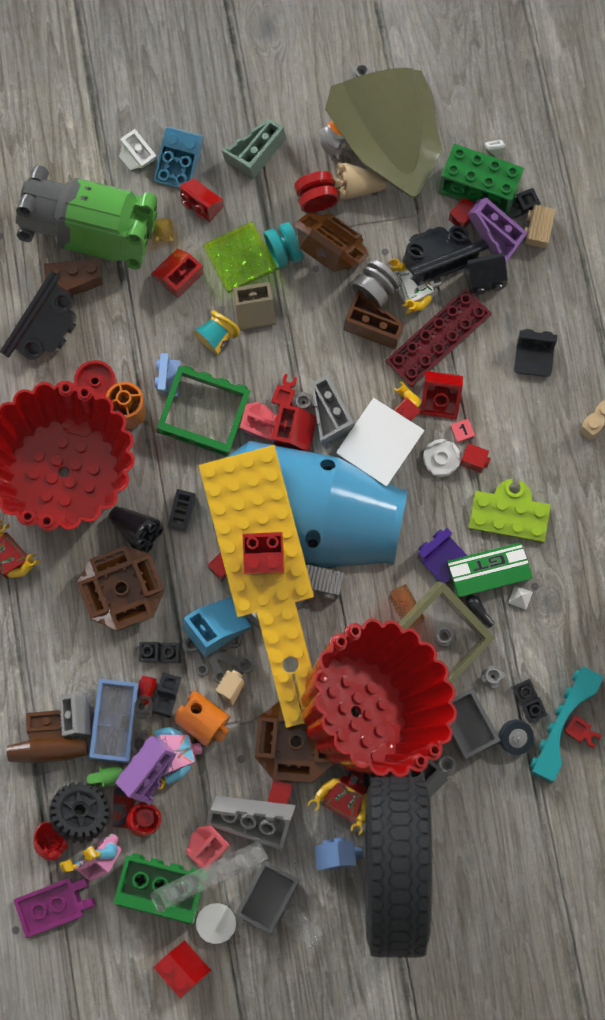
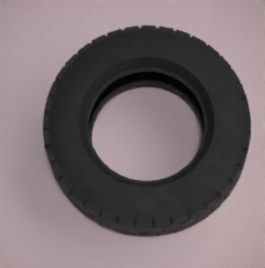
[365,777,432,958]

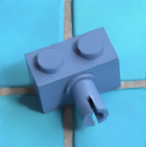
[315,837,363,870]

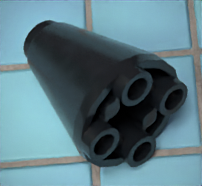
[108,506,164,553]

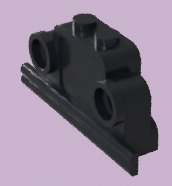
[402,226,489,286]
[0,270,77,360]

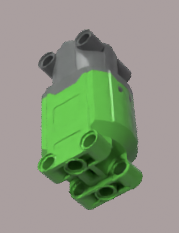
[16,165,157,269]

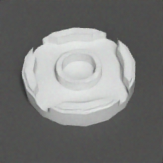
[423,439,461,477]
[196,903,236,944]

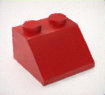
[420,371,463,419]
[153,940,212,999]

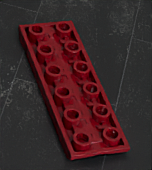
[385,288,492,387]

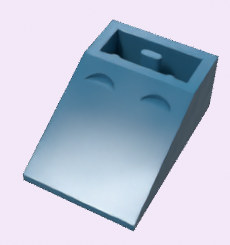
[154,127,205,188]
[182,597,252,657]

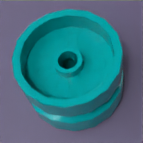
[263,222,303,269]

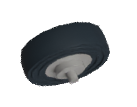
[498,719,534,755]

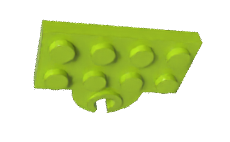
[468,479,551,543]

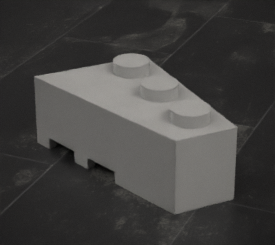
[311,374,355,446]

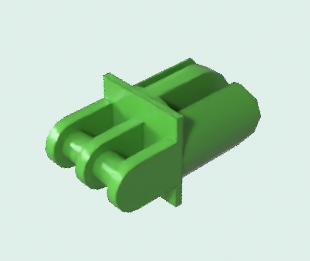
[87,766,123,789]

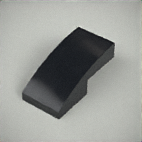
[508,188,541,220]
[152,673,182,718]

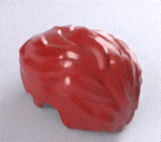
[126,802,162,837]
[33,822,68,860]

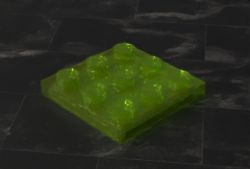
[203,221,278,293]

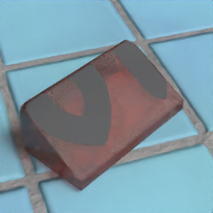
[112,787,134,829]

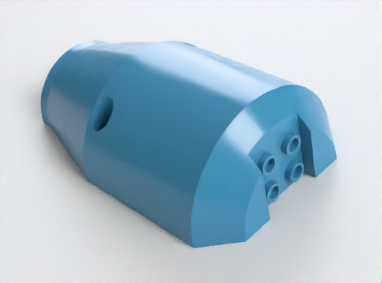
[213,441,408,568]

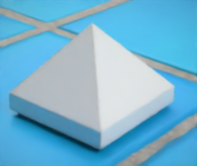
[484,140,506,157]
[508,585,533,610]

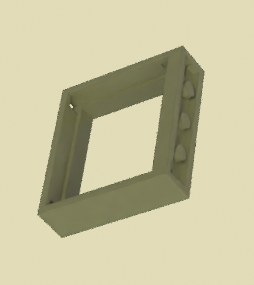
[398,582,496,684]

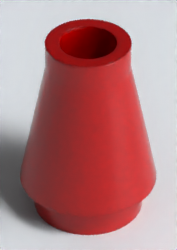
[137,675,158,705]

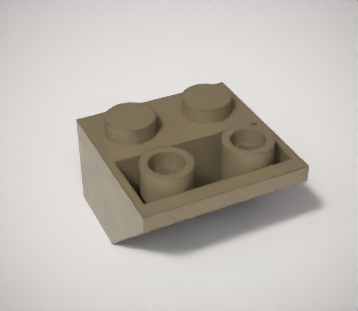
[233,282,277,331]

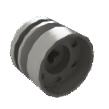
[351,259,401,308]

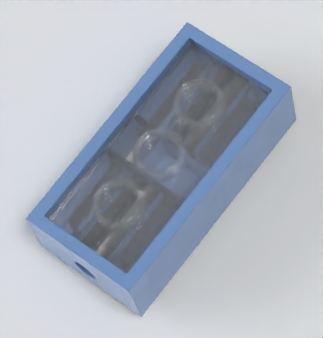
[88,679,138,764]

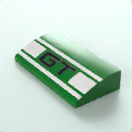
[446,543,533,598]

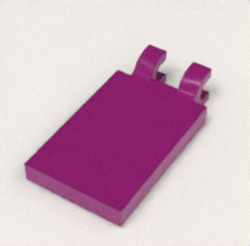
[13,878,96,938]

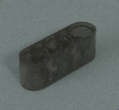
[131,696,155,754]

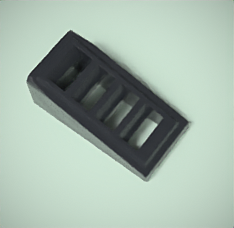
[167,489,196,533]

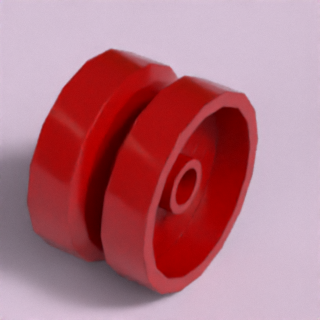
[294,171,340,213]
[74,360,117,397]

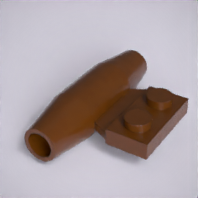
[7,710,88,764]

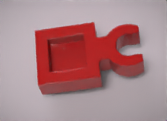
[271,374,297,406]
[564,715,601,748]

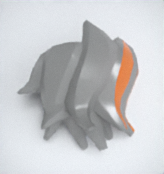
[318,121,352,161]

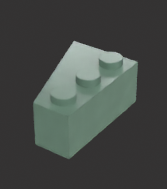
[222,118,287,179]

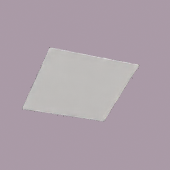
[336,398,425,486]

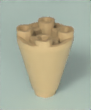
[334,163,387,200]

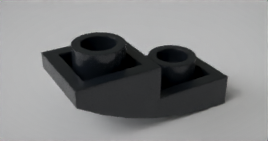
[139,642,181,663]
[511,679,547,723]

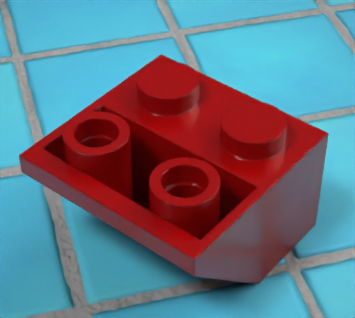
[179,178,224,223]
[151,248,204,299]
[272,403,317,452]
[242,532,285,575]

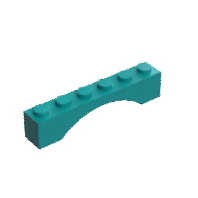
[529,666,604,784]

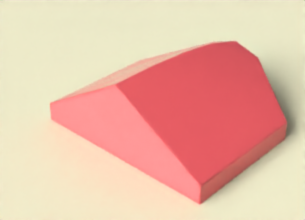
[240,402,278,442]
[186,826,230,873]

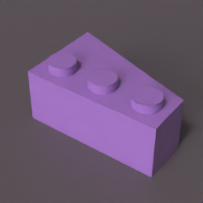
[115,735,176,804]

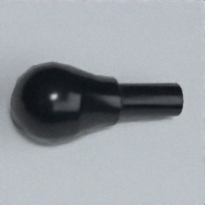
[465,595,495,628]

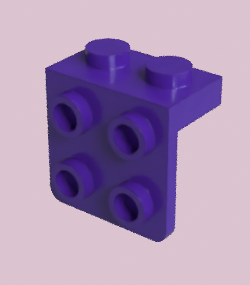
[417,528,467,584]

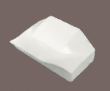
[119,129,157,171]

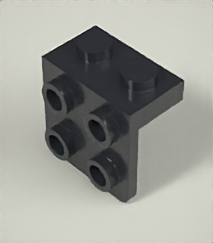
[514,329,558,377]

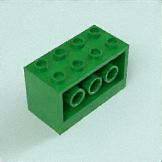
[438,143,524,216]
[113,853,207,925]

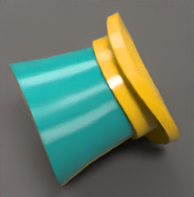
[193,310,240,355]

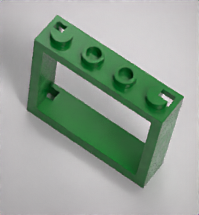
[156,366,251,457]

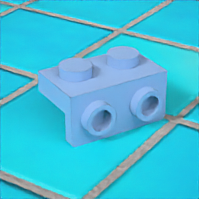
[155,353,181,397]

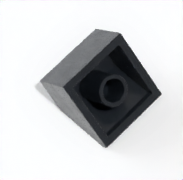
[465,252,508,295]

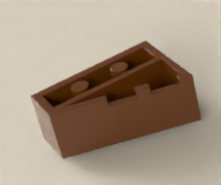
[44,259,103,295]
[343,289,404,350]

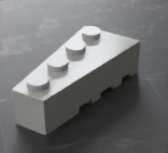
[206,796,296,850]

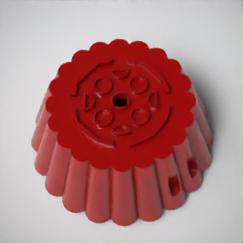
[0,381,135,531]
[301,618,457,777]

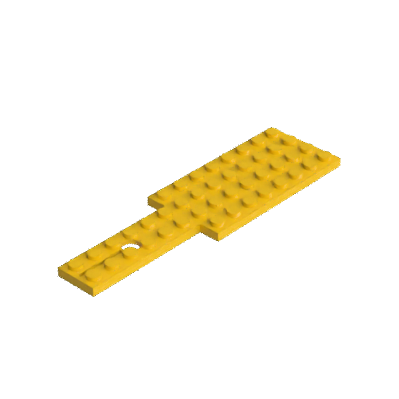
[199,445,314,728]

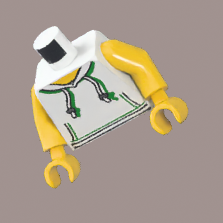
[388,258,442,314]

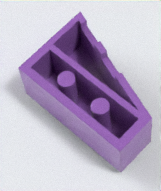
[467,198,527,262]

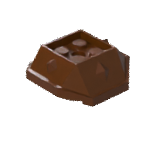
[294,213,368,272]
[77,545,164,632]
[255,701,334,784]

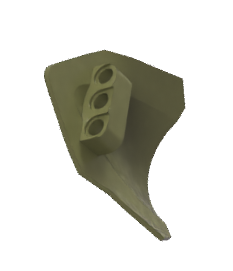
[325,68,442,197]

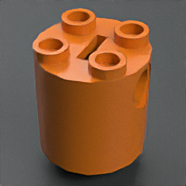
[106,382,146,429]
[174,690,231,747]

